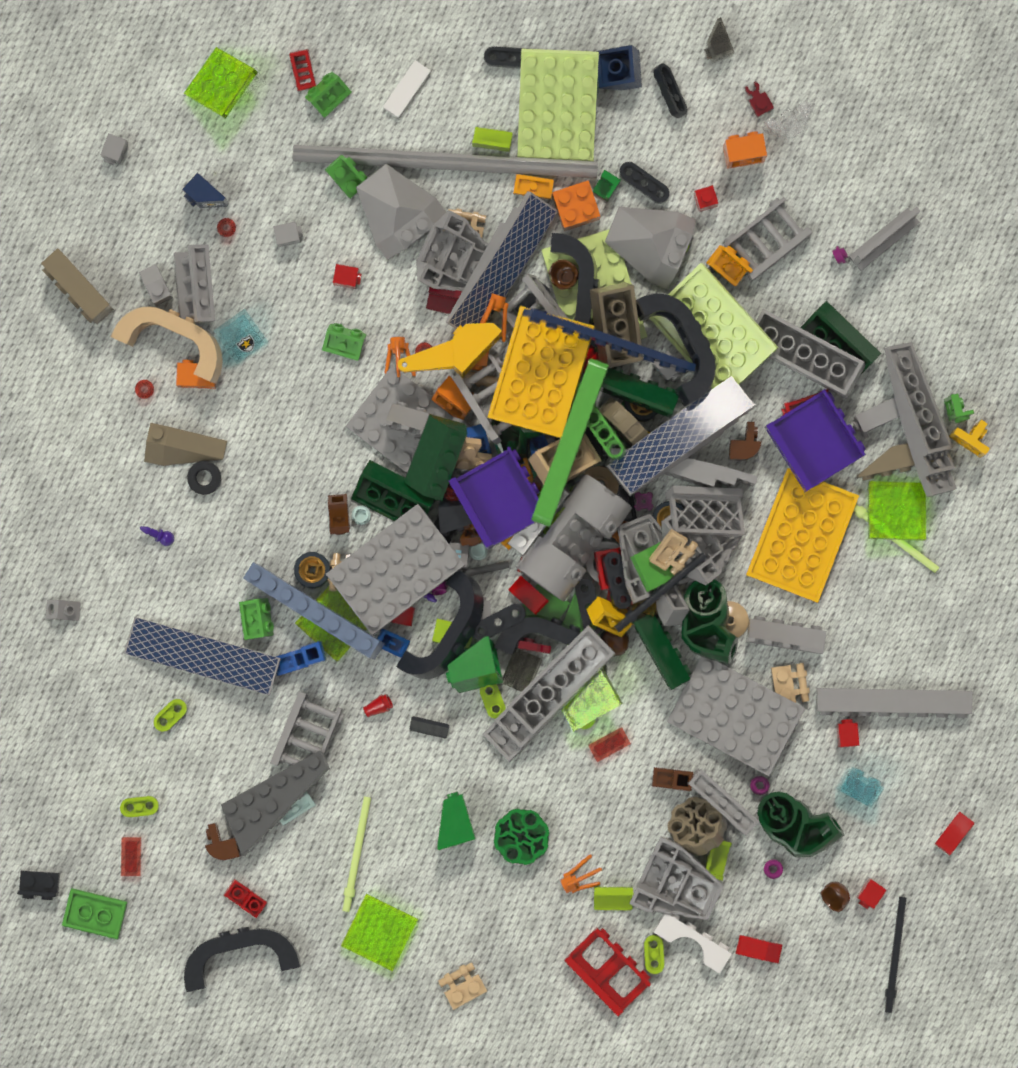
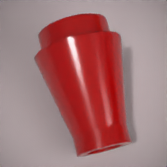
[363,694,393,717]

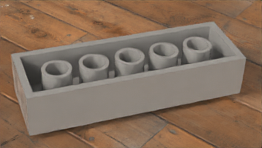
[756,309,866,399]

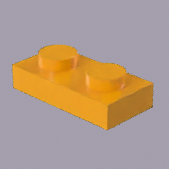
[513,174,554,200]

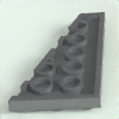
[221,750,330,856]

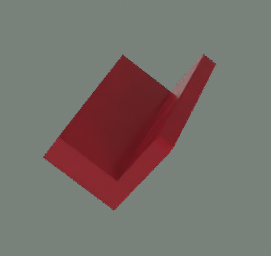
[426,287,462,314]

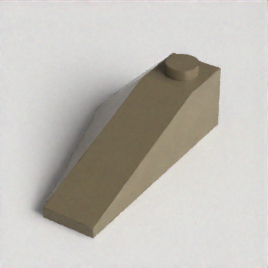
[144,423,227,466]

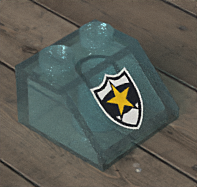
[213,309,268,364]

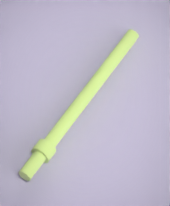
[853,504,939,573]
[342,796,371,912]

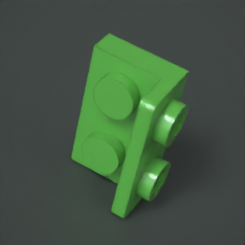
[305,72,352,118]
[325,155,368,198]
[322,323,367,361]
[944,393,974,424]
[239,598,274,640]

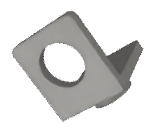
[46,600,81,621]

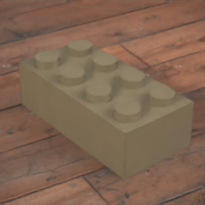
[41,248,114,324]
[590,282,643,368]

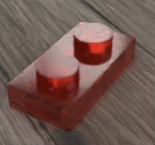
[588,727,631,762]
[121,837,142,876]

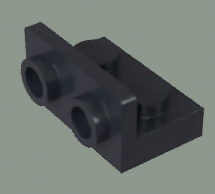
[17,870,60,900]

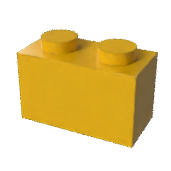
[587,596,633,637]

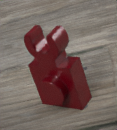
[745,81,774,118]
[518,638,551,654]

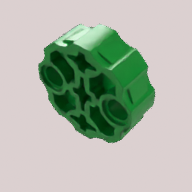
[494,808,550,865]

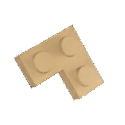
[455,437,492,470]

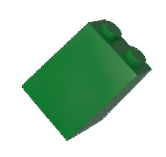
[446,636,503,693]
[437,791,476,851]

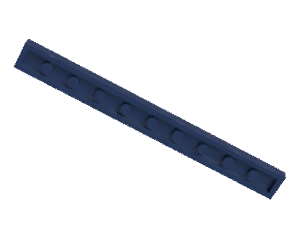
[522,308,696,374]

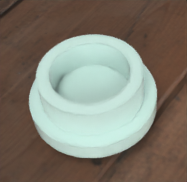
[352,506,371,525]
[469,542,488,560]

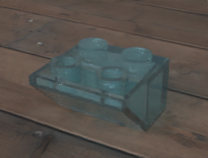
[835,767,884,808]

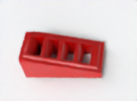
[289,49,316,91]

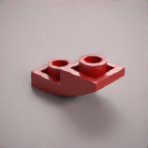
[508,576,549,615]
[935,811,975,856]
[223,879,267,918]

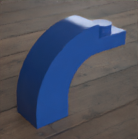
[276,641,327,676]

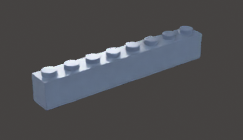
[243,562,385,660]

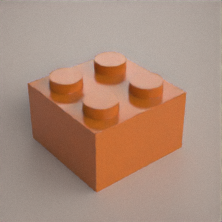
[723,131,767,169]
[552,180,601,232]

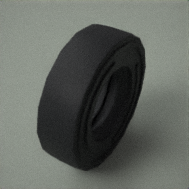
[187,461,221,495]

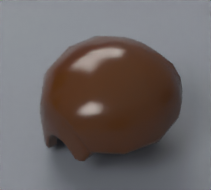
[549,260,579,290]
[601,630,629,657]
[821,881,850,912]

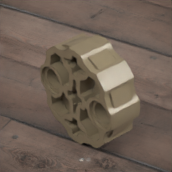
[599,397,648,447]
[667,796,727,856]

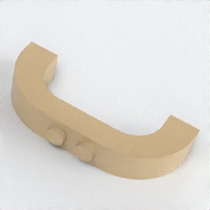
[111,307,223,384]

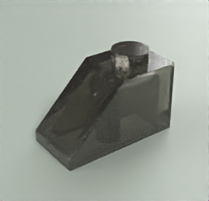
[704,17,734,64]

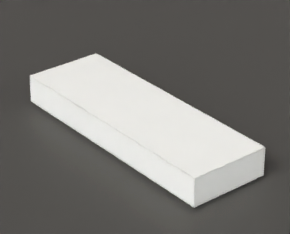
[383,60,431,118]

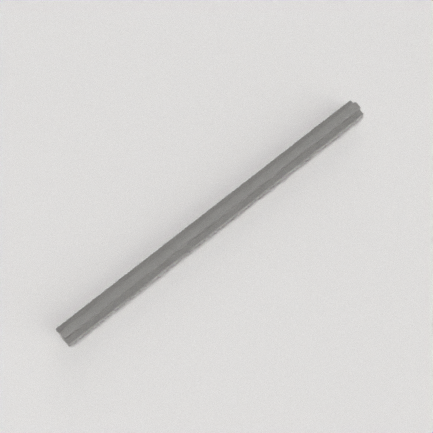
[293,145,598,178]

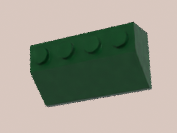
[800,301,882,374]
[600,367,679,418]
[404,414,467,501]
[351,460,436,521]
[633,612,692,691]

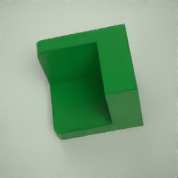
[593,170,621,202]

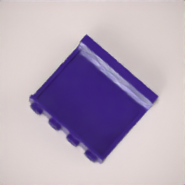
[764,389,866,492]
[449,447,540,550]

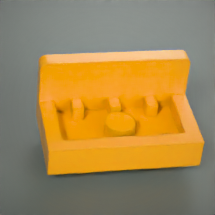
[706,245,753,287]

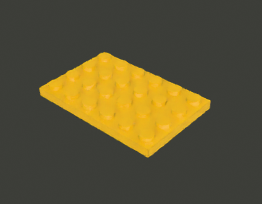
[488,306,595,438]
[746,468,859,603]

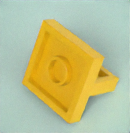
[949,420,990,458]

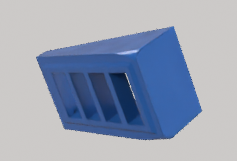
[467,424,493,458]

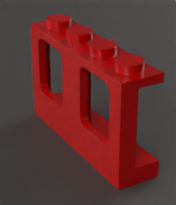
[564,927,651,1017]

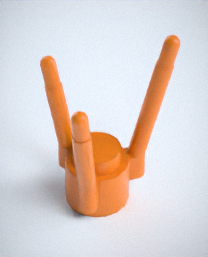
[480,293,509,342]
[385,337,416,378]
[560,855,602,893]

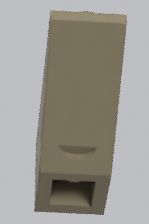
[857,443,915,481]

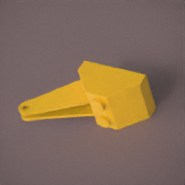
[398,323,502,378]

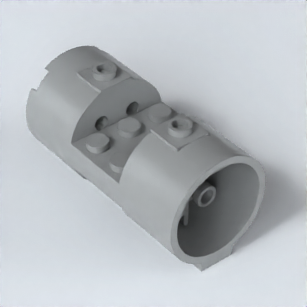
[516,474,632,602]

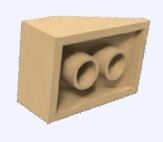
[528,433,602,485]

